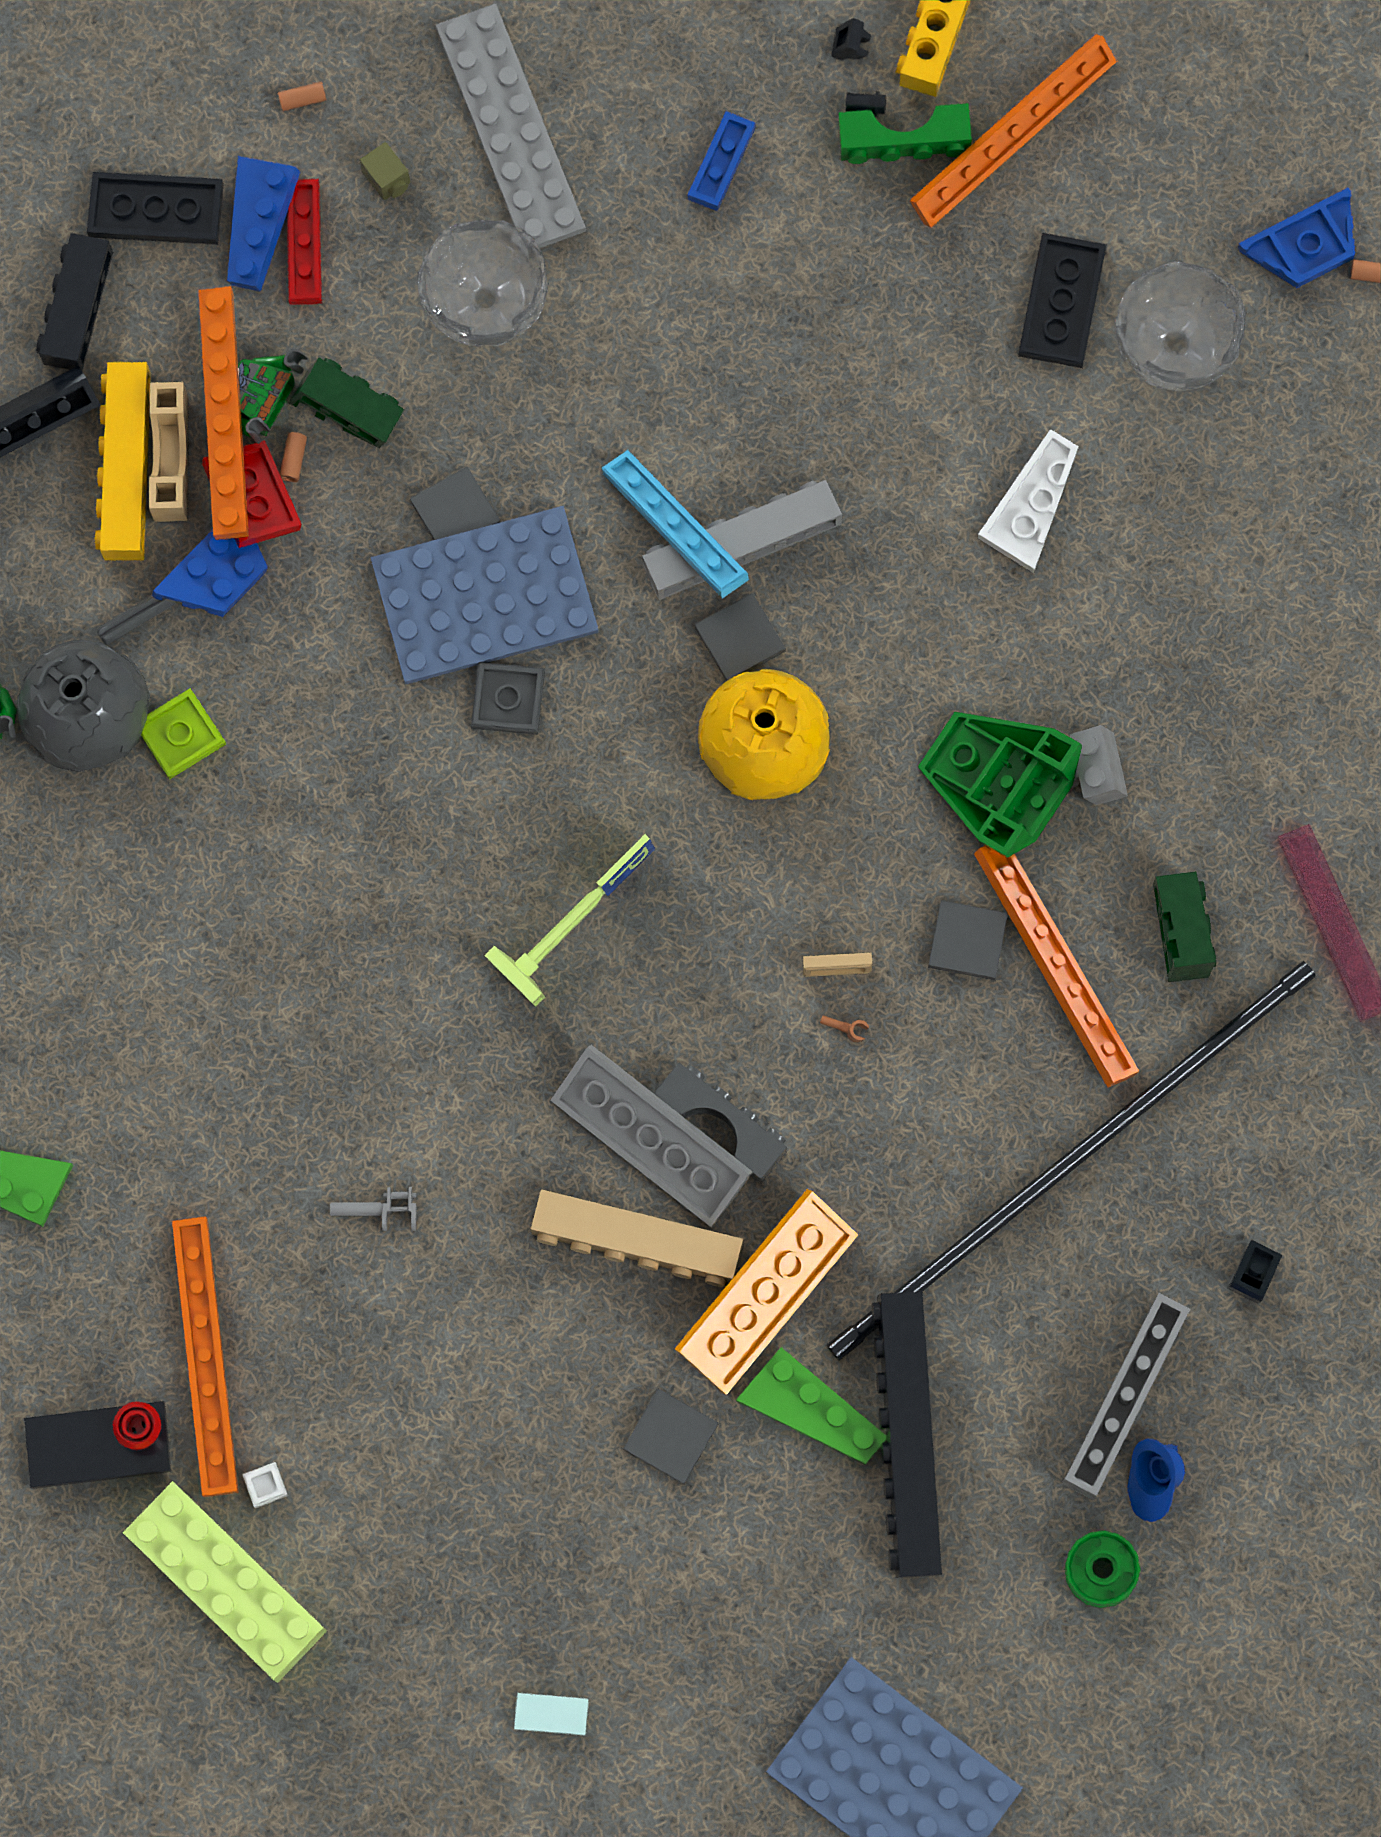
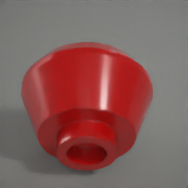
[113,1402,161,1450]

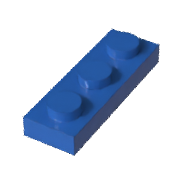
[687,111,756,211]

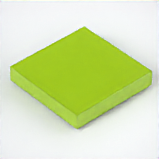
[141,688,226,780]

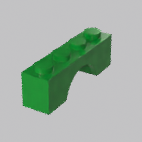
[838,103,972,164]

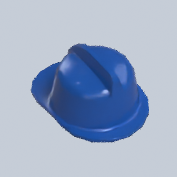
[1127,1438,1185,1522]

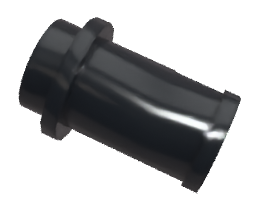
[845,91,886,117]

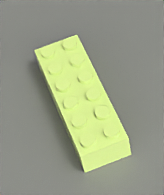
[123,1481,327,1683]

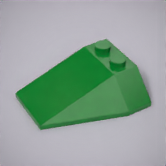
[918,712,1082,858]

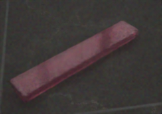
[1277,824,1381,1022]

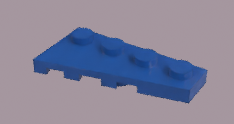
[227,156,300,292]

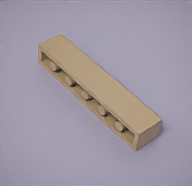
[531,1189,743,1287]

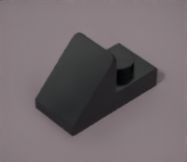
[1227,1240,1282,1304]

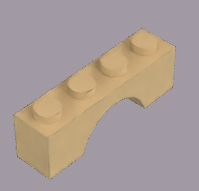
[149,382,188,522]

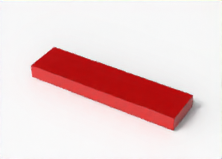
[287,179,322,305]

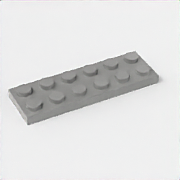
[550,1045,753,1227]

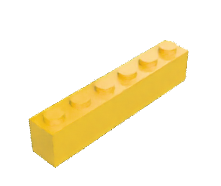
[95,362,151,560]

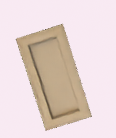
[803,953,872,977]

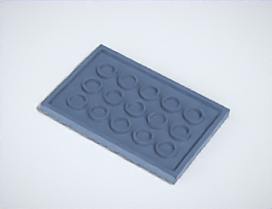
[370,506,599,685]
[766,1657,1023,1837]

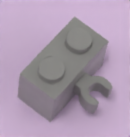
[1070,725,1128,805]

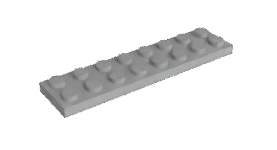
[435,4,586,253]

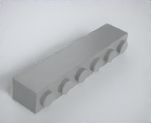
[642,480,842,600]
[1062,1293,1190,1500]

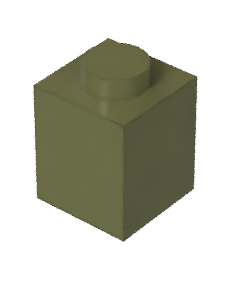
[359,142,411,201]

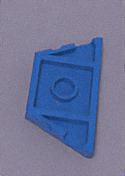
[1238,187,1355,288]
[152,529,268,617]

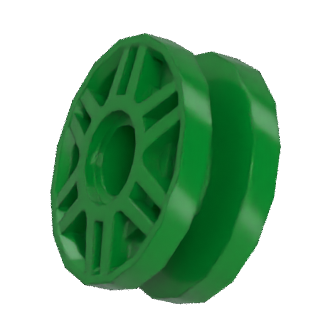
[1064,1530,1140,1608]

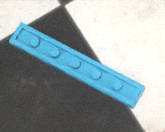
[602,450,749,599]

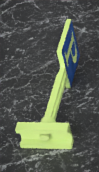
[484,834,655,1007]

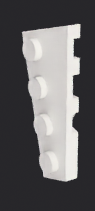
[978,429,1078,573]

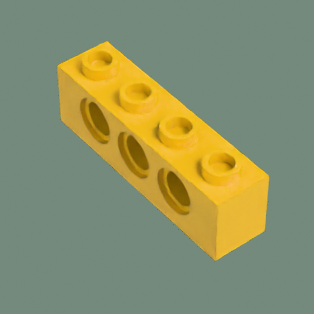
[896,0,970,97]

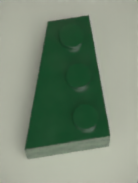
[288,357,404,448]
[1153,871,1216,983]

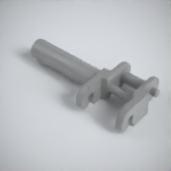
[330,1187,417,1231]

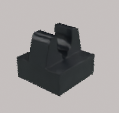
[831,18,871,60]

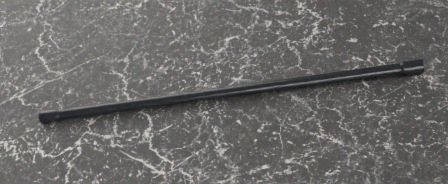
[826,961,1316,1361]

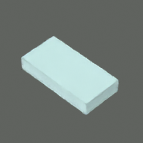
[514,1693,589,1735]

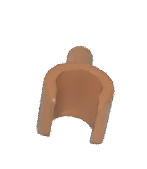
[820,1015,869,1043]

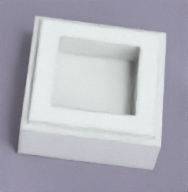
[242,1462,288,1508]

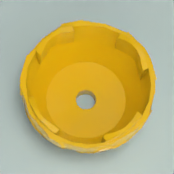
[698,669,830,801]

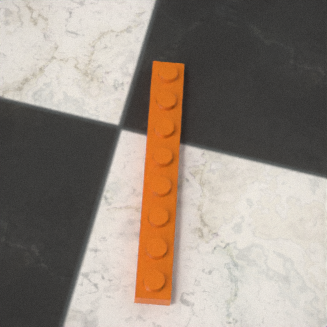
[909,34,1117,228]
[198,286,249,540]
[974,846,1139,1088]
[172,1216,239,1497]

